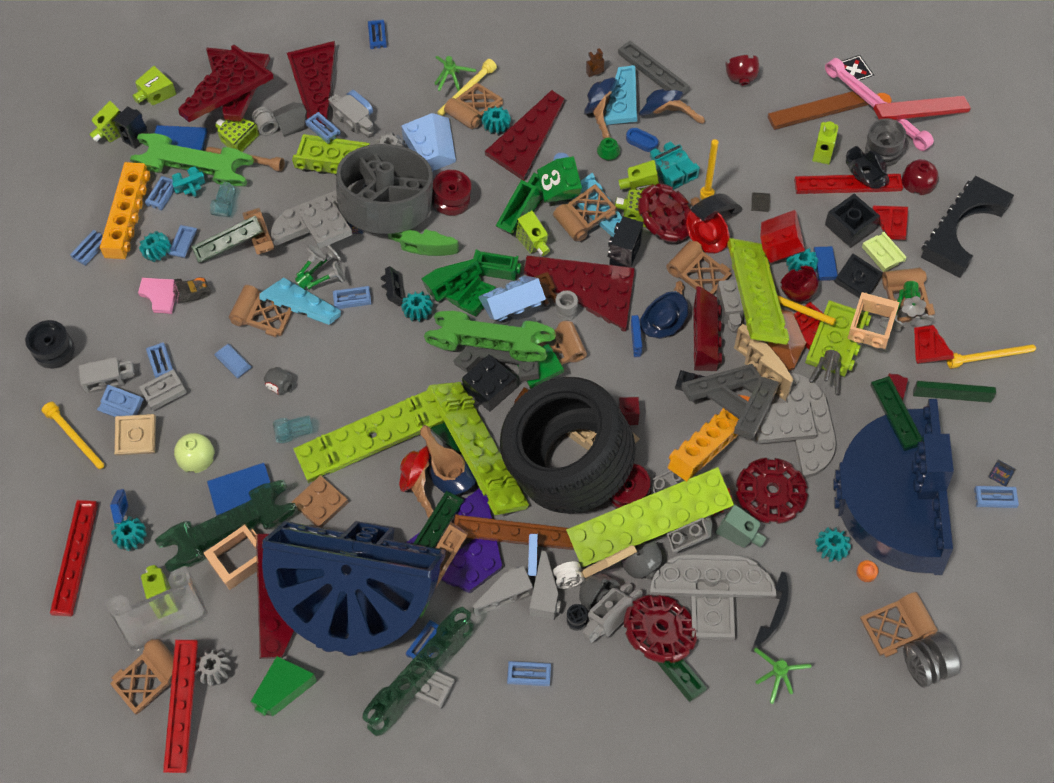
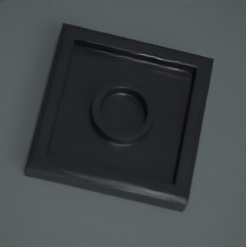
[834,253,883,298]

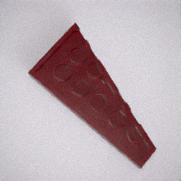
[287,41,336,126]
[485,90,565,181]

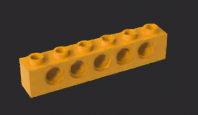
[99,162,150,259]
[667,408,739,482]

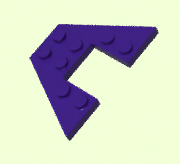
[406,488,502,593]

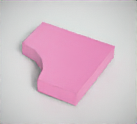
[138,278,179,314]

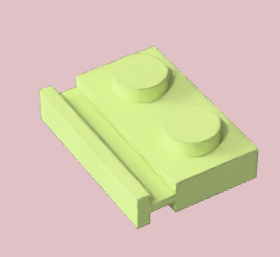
[862,232,907,272]

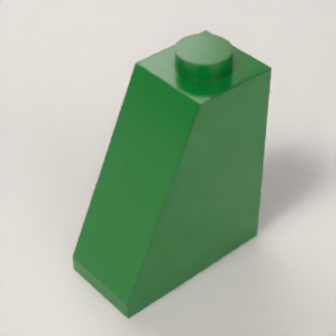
[250,656,317,717]

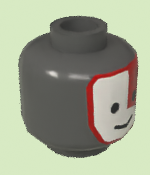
[264,367,293,395]

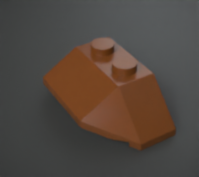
[764,309,806,371]

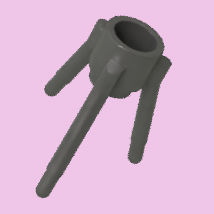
[809,350,841,395]

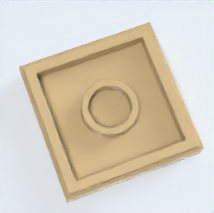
[114,414,156,456]
[582,545,637,578]

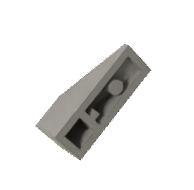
[529,551,561,620]
[473,566,533,617]

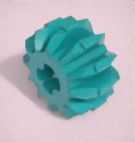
[482,106,511,135]
[139,231,171,262]
[786,248,818,272]
[401,291,433,322]
[111,516,147,551]
[815,527,851,562]

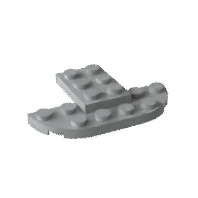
[271,190,359,249]
[755,373,836,478]
[650,554,776,640]

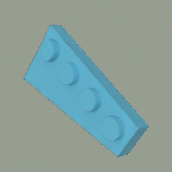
[604,65,637,125]
[570,173,622,237]
[259,277,341,325]

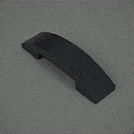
[691,193,743,221]
[751,571,788,653]

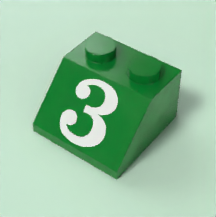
[537,156,582,203]

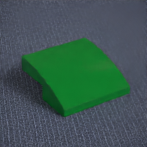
[445,276,496,317]
[516,344,564,389]

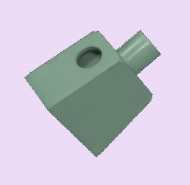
[715,504,767,548]

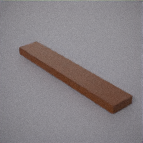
[768,91,869,130]
[454,515,574,550]

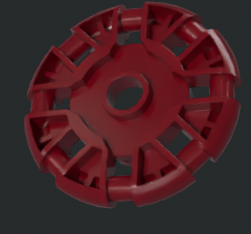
[638,183,691,242]
[736,457,808,524]
[624,594,697,663]

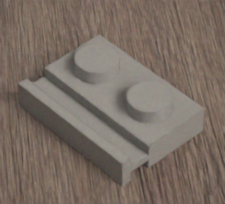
[139,369,187,411]
[402,662,454,709]

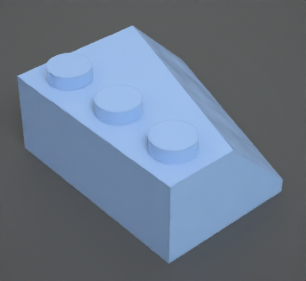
[401,113,456,172]
[479,276,546,321]

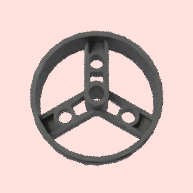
[336,144,433,234]

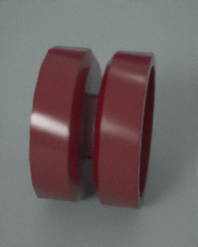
[432,170,471,216]
[609,463,652,509]

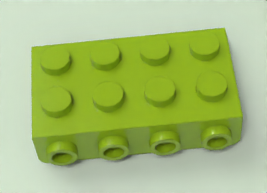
[292,134,370,174]
[805,300,871,377]

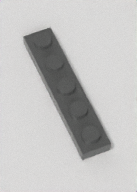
[618,41,690,94]

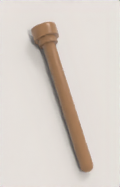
[206,147,285,172]

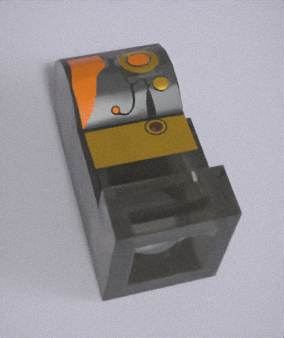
[173,277,211,304]

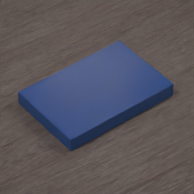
[155,125,208,151]
[207,463,275,518]

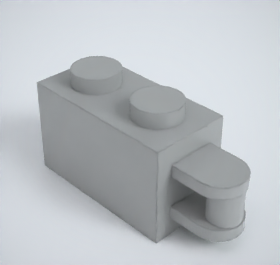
[716,279,744,332]
[79,357,135,394]

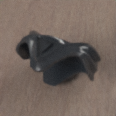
[846,146,889,189]

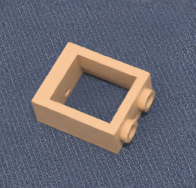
[848,292,900,349]
[204,525,257,590]

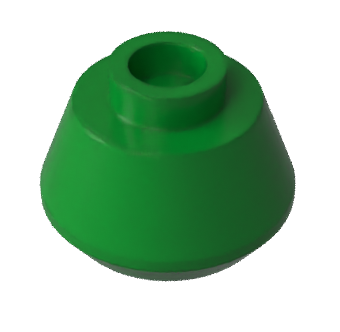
[597,138,620,160]

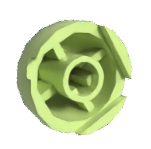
[174,433,215,473]

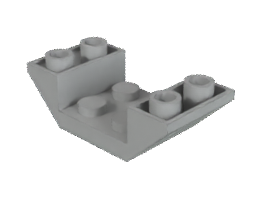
[650,470,712,553]

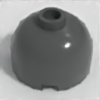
[621,541,662,579]
[579,573,620,612]

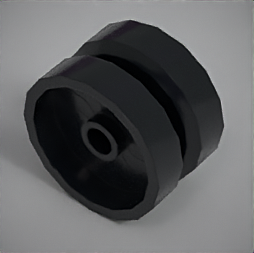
[25,320,75,369]

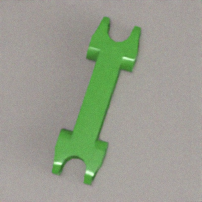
[130,133,254,187]
[424,311,556,362]

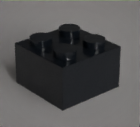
[825,193,880,247]
[607,216,643,268]
[462,354,517,412]

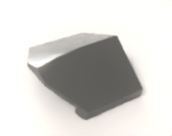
[273,102,307,137]

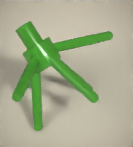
[434,56,476,91]
[754,648,811,704]

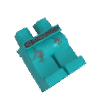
[650,141,700,190]

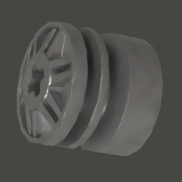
[865,118,906,166]
[903,632,960,688]

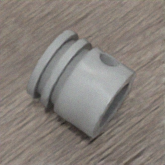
[252,107,279,136]
[555,291,578,321]

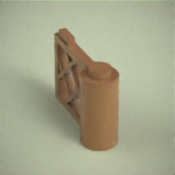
[444,83,503,129]
[553,184,617,241]
[666,241,732,295]
[882,267,935,323]
[229,285,293,337]
[538,321,587,365]
[860,592,938,658]
[110,639,174,715]

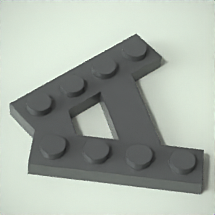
[453,315,539,382]
[682,364,779,439]

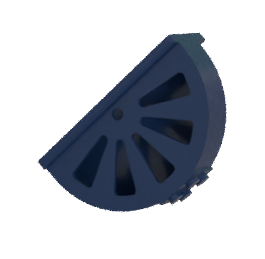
[833,399,954,575]
[262,521,446,656]

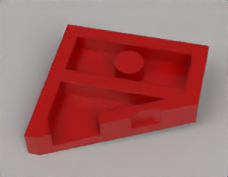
[873,205,908,240]
[794,302,824,349]
[914,325,955,364]

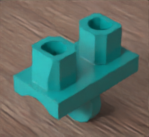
[172,166,206,197]

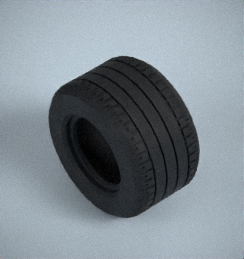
[500,377,636,514]

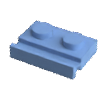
[97,385,144,417]

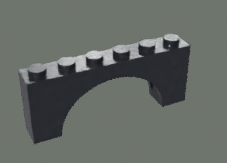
[921,175,1014,278]

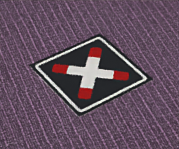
[842,55,875,81]

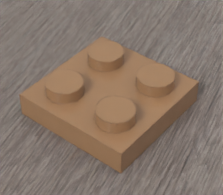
[292,475,349,528]

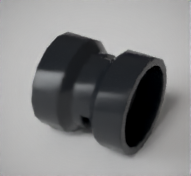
[567,604,588,631]

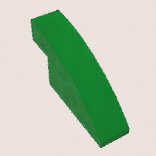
[495,173,543,234]

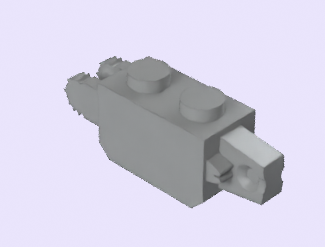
[328,94,374,137]
[583,583,643,643]

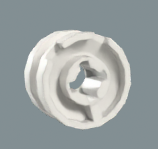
[553,561,585,589]

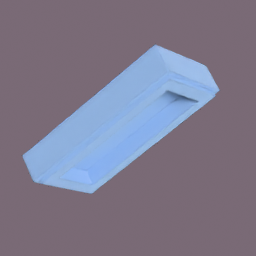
[528,534,538,576]

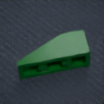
[421,258,482,302]

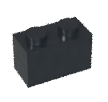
[113,106,148,149]

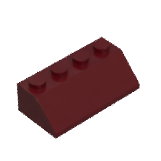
[693,286,722,371]

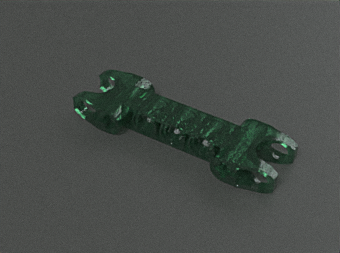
[155,480,299,572]
[362,606,474,737]

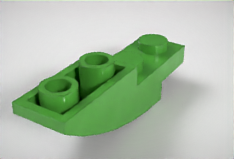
[388,229,459,256]

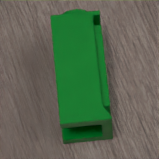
[473,249,522,281]

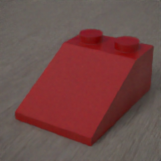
[760,210,805,263]

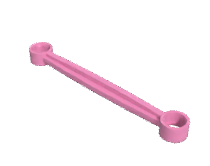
[825,58,934,151]

